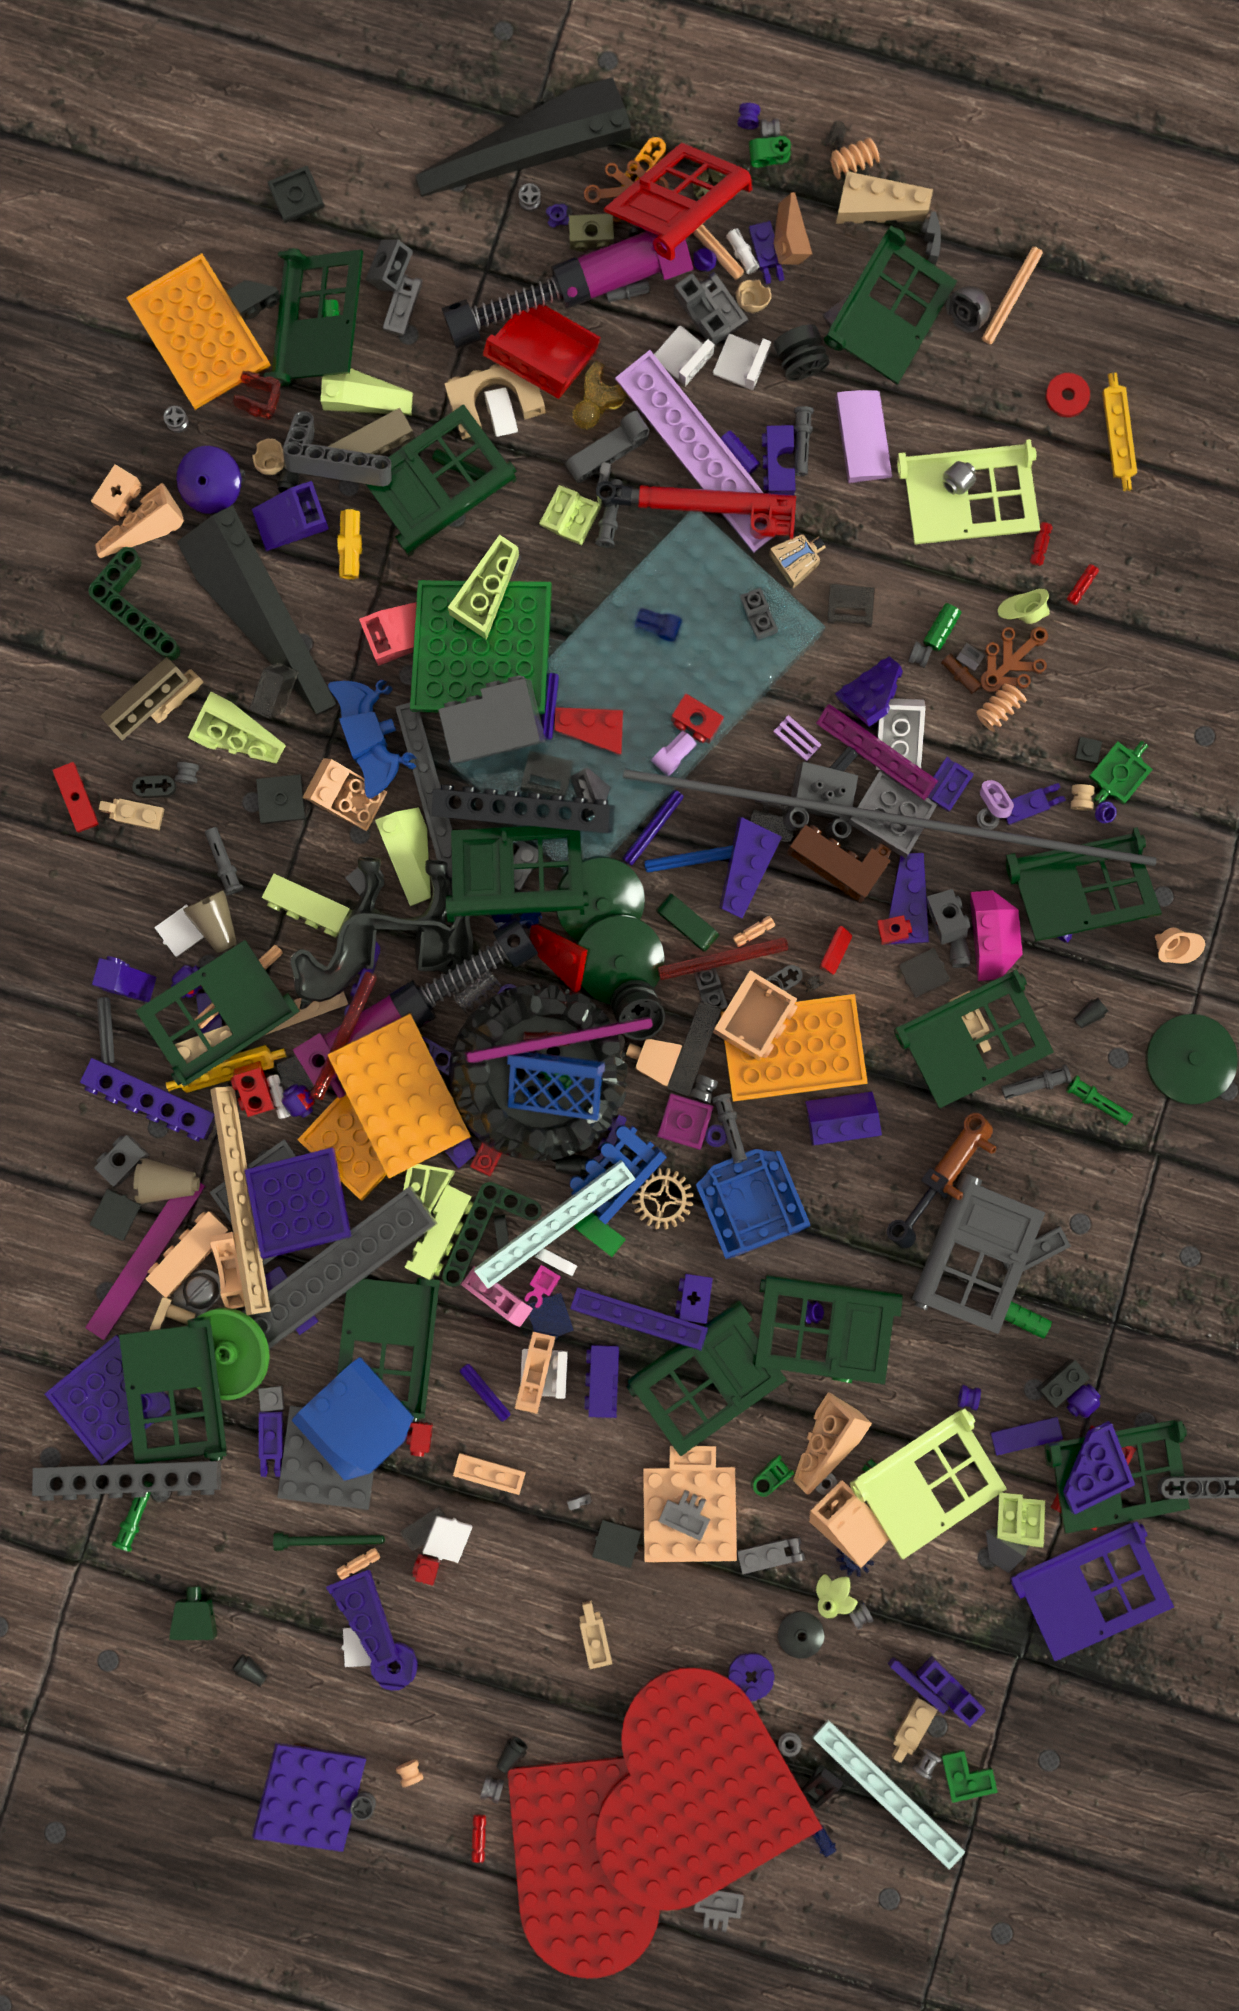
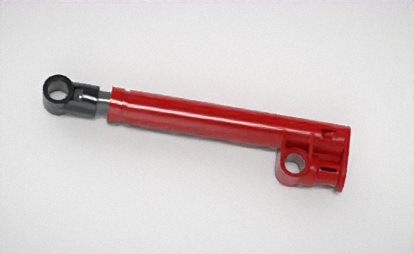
[596,481,796,540]

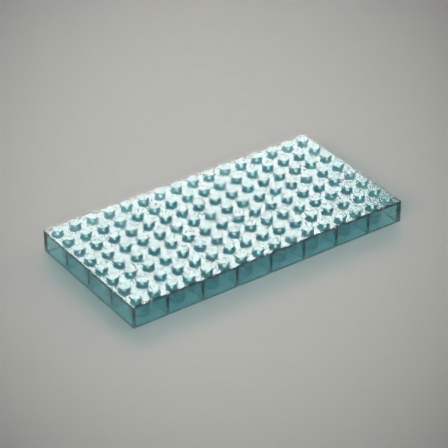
[448,511,826,874]

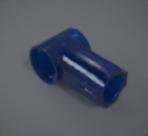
[635,607,683,642]

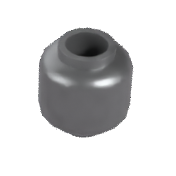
[943,461,976,495]

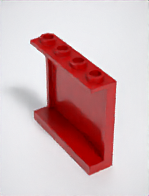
[483,304,601,399]

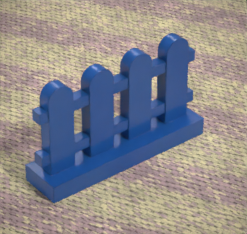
[569,1125,667,1225]

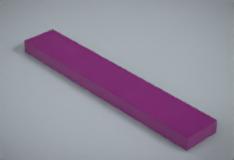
[816,704,938,800]

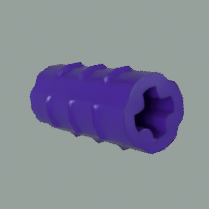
[720,431,760,475]

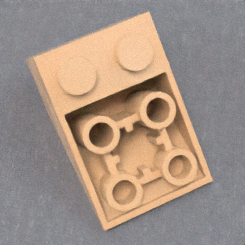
[303,758,387,831]
[809,1480,889,1568]

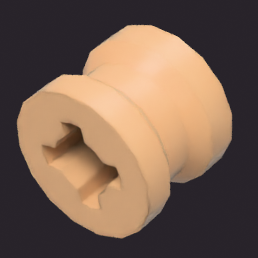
[396,1759,424,1787]

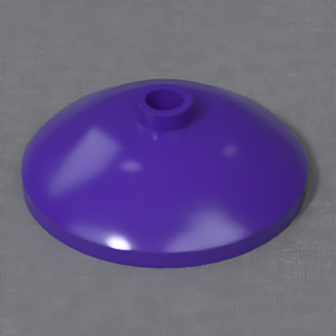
[177,446,241,514]

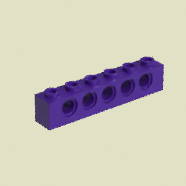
[80,1058,215,1142]

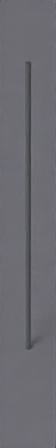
[623,769,1157,866]

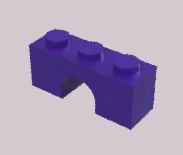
[762,425,795,495]
[916,1656,986,1727]

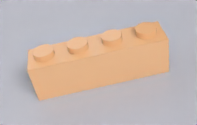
[146,1211,232,1298]

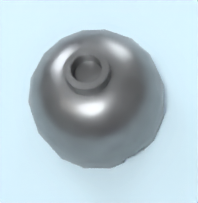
[946,286,991,333]

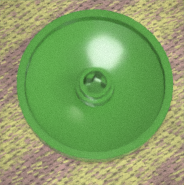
[197,1308,269,1400]

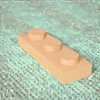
[453,1453,526,1495]

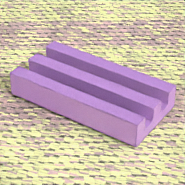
[773,715,822,762]

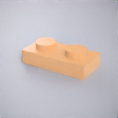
[670,1445,716,1470]

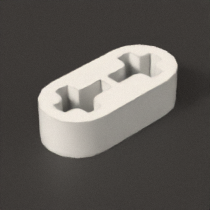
[534,1248,577,1276]

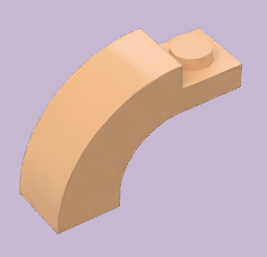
[210,1232,245,1309]
[515,1332,555,1414]

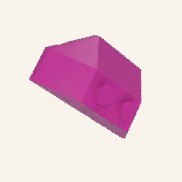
[970,890,1022,981]

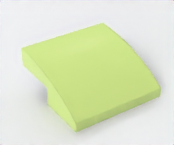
[539,485,601,545]
[997,1493,1045,1547]

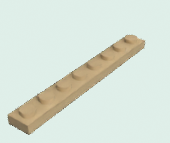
[174,991,348,1064]

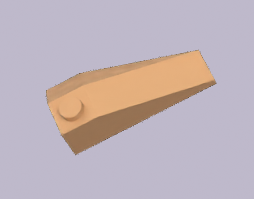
[95,483,184,558]
[793,1393,872,1495]

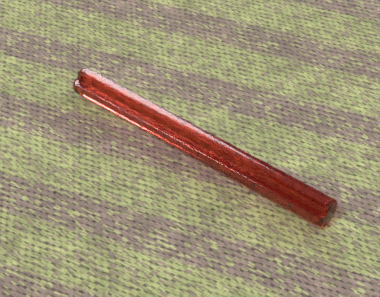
[658,938,788,980]
[311,972,377,1100]

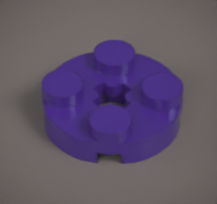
[371,1642,418,1691]
[728,1653,775,1702]

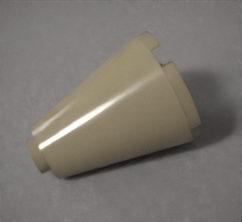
[183,890,237,954]
[134,1158,200,1204]

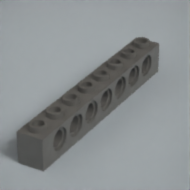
[32,1461,221,1501]

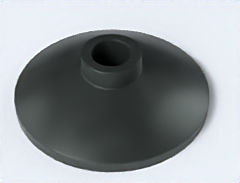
[778,1611,824,1659]

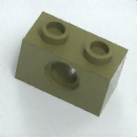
[569,214,614,252]

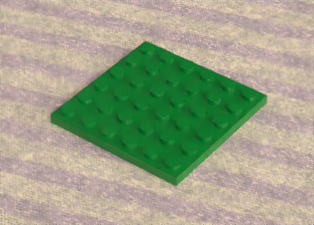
[410,580,552,714]

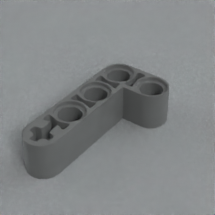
[565,411,649,483]

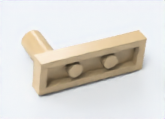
[149,1296,196,1330]

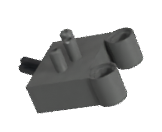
[783,747,858,841]

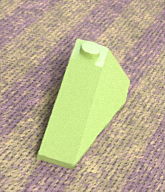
[321,369,413,415]
[188,692,286,763]
[375,807,431,907]

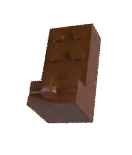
[787,824,892,904]

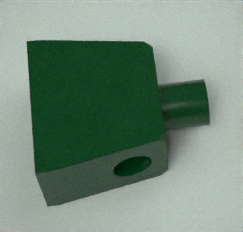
[169,1585,217,1640]

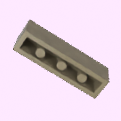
[328,408,414,456]
[100,657,189,741]

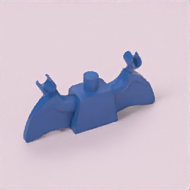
[328,680,417,799]

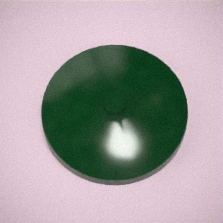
[556,856,645,941]
[577,914,664,1004]
[1146,1014,1238,1105]

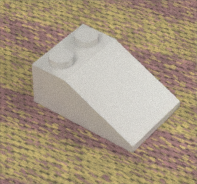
[876,698,926,770]

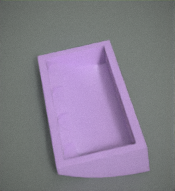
[835,390,892,483]

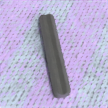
[97,997,115,1064]

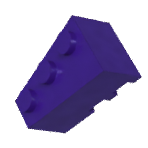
[92,956,157,1003]

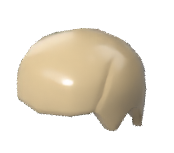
[736,280,771,313]
[252,439,284,475]

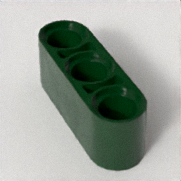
[656,893,720,952]

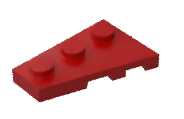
[554,708,623,756]
[529,924,588,992]

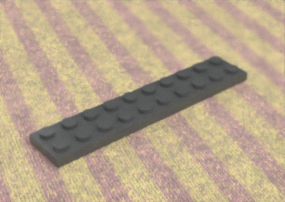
[242,1186,438,1349]

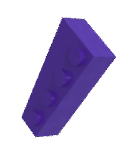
[719,817,782,918]

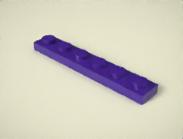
[570,1287,708,1351]

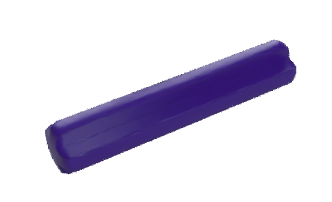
[541,673,559,740]
[460,1364,511,1422]

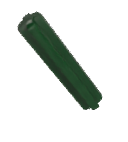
[432,449,488,481]

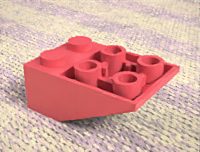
[359,602,417,666]

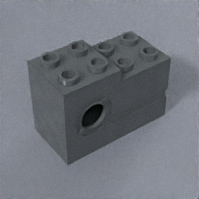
[438,675,546,763]

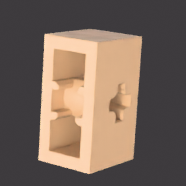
[91,465,141,521]

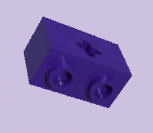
[675,1274,713,1324]

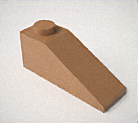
[774,193,812,264]

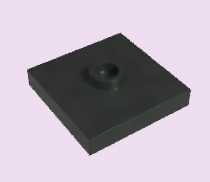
[267,165,325,223]
[256,774,306,824]

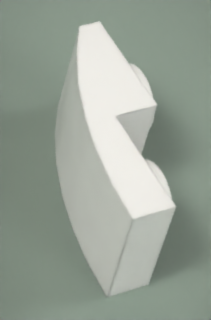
[484,387,518,437]

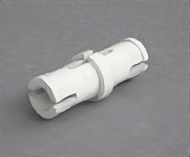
[726,229,759,274]

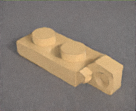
[151,669,204,723]
[99,799,164,831]
[948,991,991,1054]
[579,1601,612,1669]
[892,1696,938,1763]

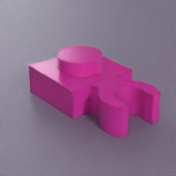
[525,1265,561,1308]

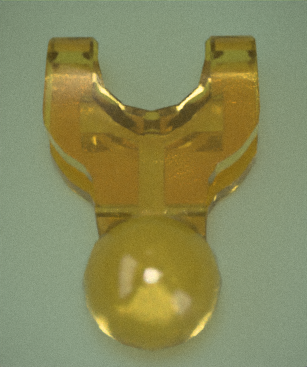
[572,360,628,429]

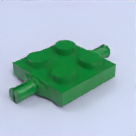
[1089,741,1153,805]

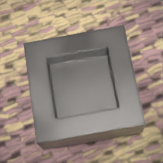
[956,643,985,671]
[258,1386,285,1412]

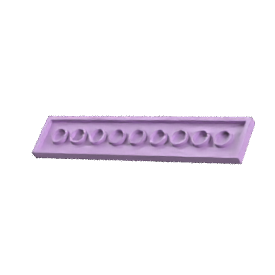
[615,350,776,554]

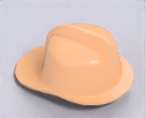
[1155,927,1205,963]

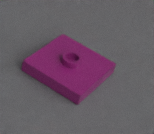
[657,1093,714,1150]

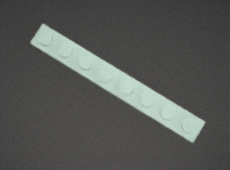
[474,1160,636,1289]
[812,1720,965,1870]

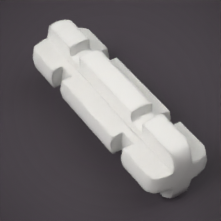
[267,1075,291,1119]

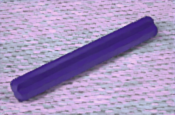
[623,790,683,865]

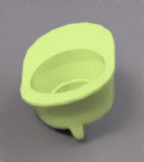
[998,589,1049,624]

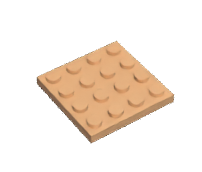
[643,1467,737,1562]

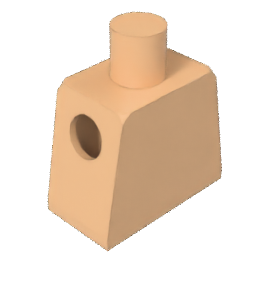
[625,1039,682,1087]

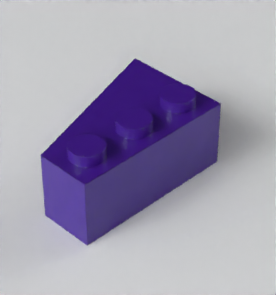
[584,1345,619,1418]

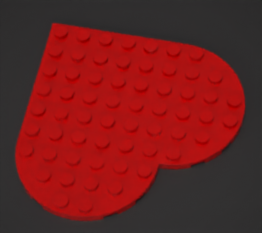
[596,1667,823,1911]
[508,1757,660,1978]

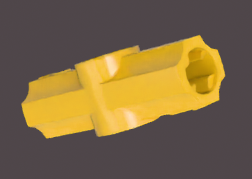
[338,509,362,580]

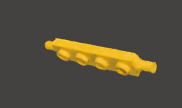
[1102,373,1137,491]
[166,1045,287,1093]

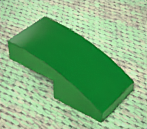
[574,1212,626,1257]

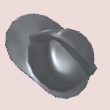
[173,1269,221,1318]

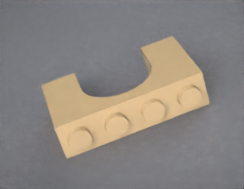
[444,364,545,439]

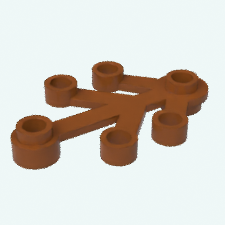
[584,160,669,223]
[980,627,1048,692]

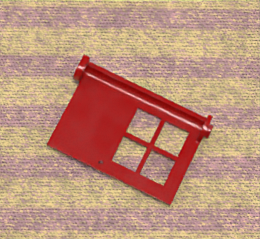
[604,143,752,261]

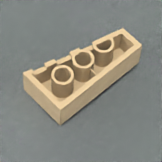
[836,171,933,224]

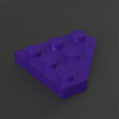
[835,656,903,727]
[1063,1421,1135,1515]

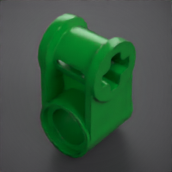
[749,136,791,168]
[751,1454,795,1497]

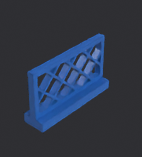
[508,1052,605,1121]

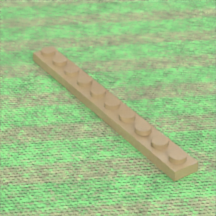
[210,1086,270,1315]

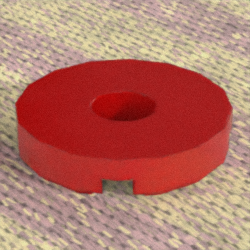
[1045,373,1090,418]

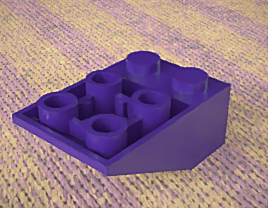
[252,481,329,551]

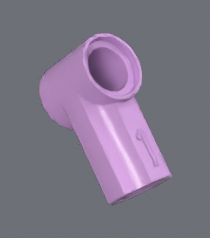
[651,731,697,776]

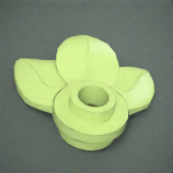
[816,1574,858,1618]

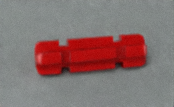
[1030,522,1052,566]
[1067,564,1099,605]
[472,1814,486,1863]

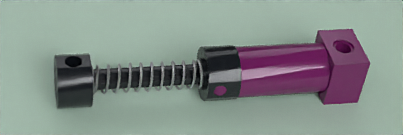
[441,229,694,349]
[293,917,538,1098]

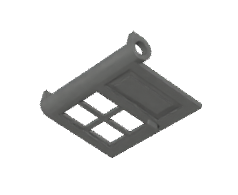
[911,1172,1046,1334]

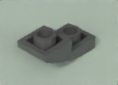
[922,211,941,265]
[740,588,778,641]
[693,964,728,1017]

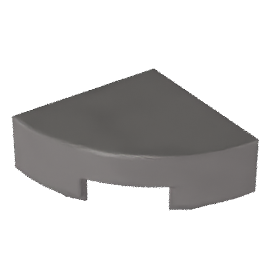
[597,462,611,492]
[567,1493,592,1510]

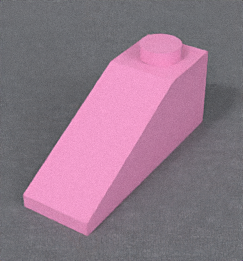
[461,1266,533,1327]

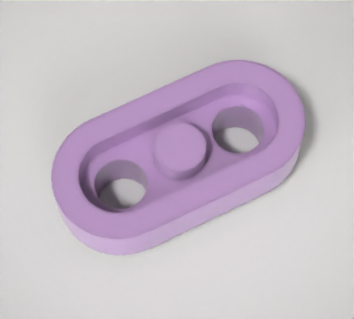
[980,780,1014,818]

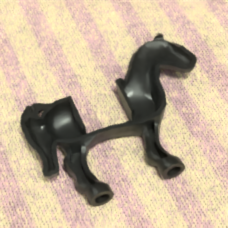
[290,856,473,1010]

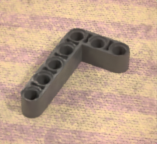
[283,411,391,486]

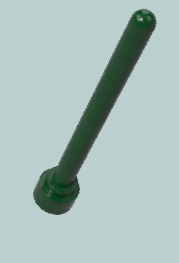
[273,1532,385,1551]

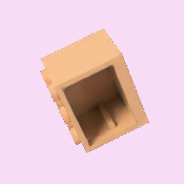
[713,970,798,1061]

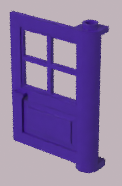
[1010,1521,1174,1661]

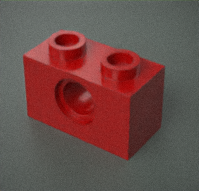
[671,693,724,744]

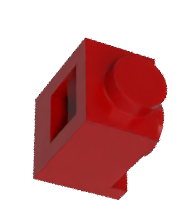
[877,915,912,945]
[407,1422,433,1456]
[412,1554,440,1586]

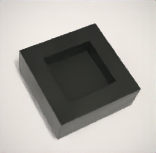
[1074,737,1102,765]

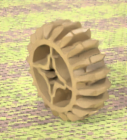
[632,1168,693,1229]

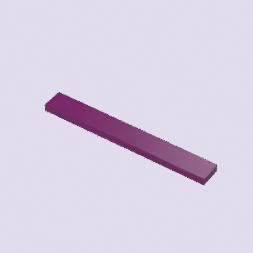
[465,1017,653,1063]
[85,1182,206,1340]

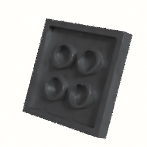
[848,769,938,858]

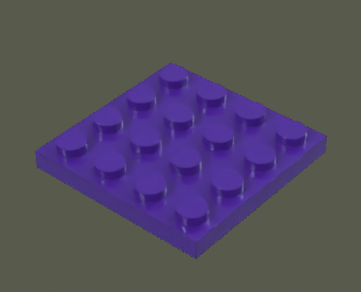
[245,1148,352,1259]
[45,1335,171,1465]
[252,1742,366,1852]

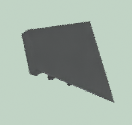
[986,1527,1029,1573]

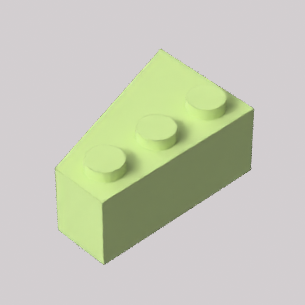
[403,1164,455,1214]

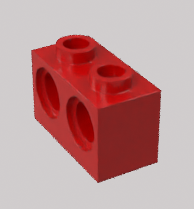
[231,1061,274,1117]

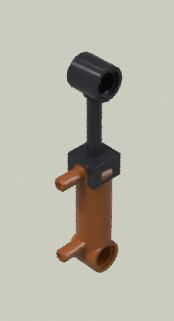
[887,1113,996,1249]

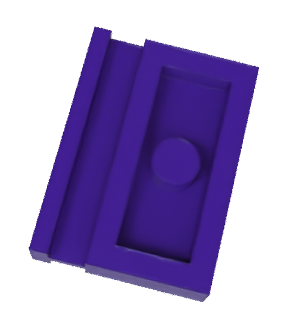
[927,757,974,812]

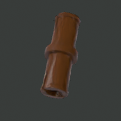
[941,653,982,694]

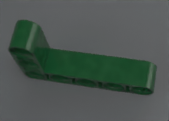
[88,547,181,661]
[442,1182,542,1287]

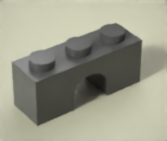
[674,273,731,345]

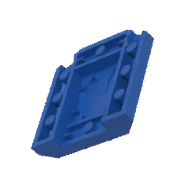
[696,1149,810,1259]
[292,1357,414,1481]

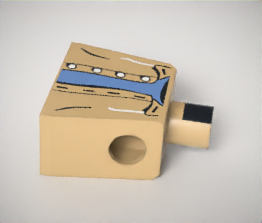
[769,535,826,589]

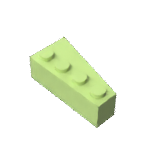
[448,535,519,640]
[262,874,353,938]
[404,1185,474,1280]

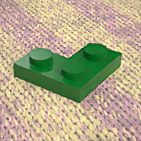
[941,1749,998,1803]

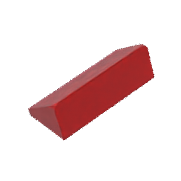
[819,926,852,975]

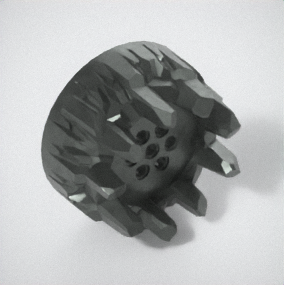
[449,984,628,1161]

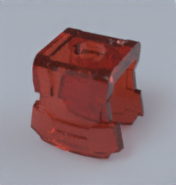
[233,370,281,419]

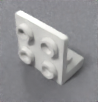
[654,326,715,386]
[713,334,771,390]
[520,1349,568,1399]

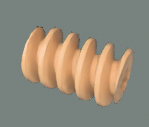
[831,137,880,180]
[977,684,1027,732]

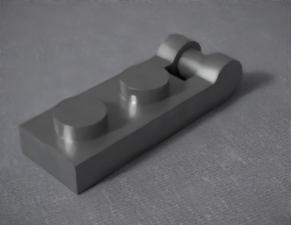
[699,272,749,334]
[383,274,423,337]
[737,1536,805,1574]

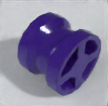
[737,103,761,130]
[958,1385,981,1411]

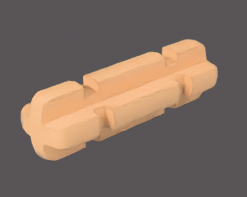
[733,916,775,947]
[336,1548,380,1580]

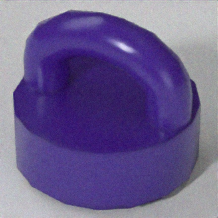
[693,248,716,272]

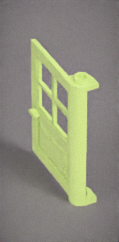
[897,439,1040,544]
[850,1409,1007,1560]

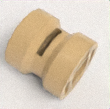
[1070,784,1095,811]

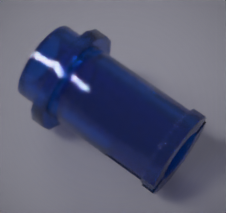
[812,1824,837,1857]

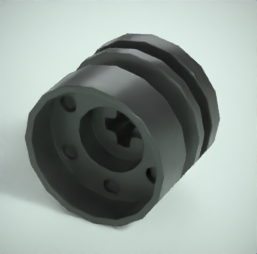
[774,324,830,381]
[610,980,665,1040]

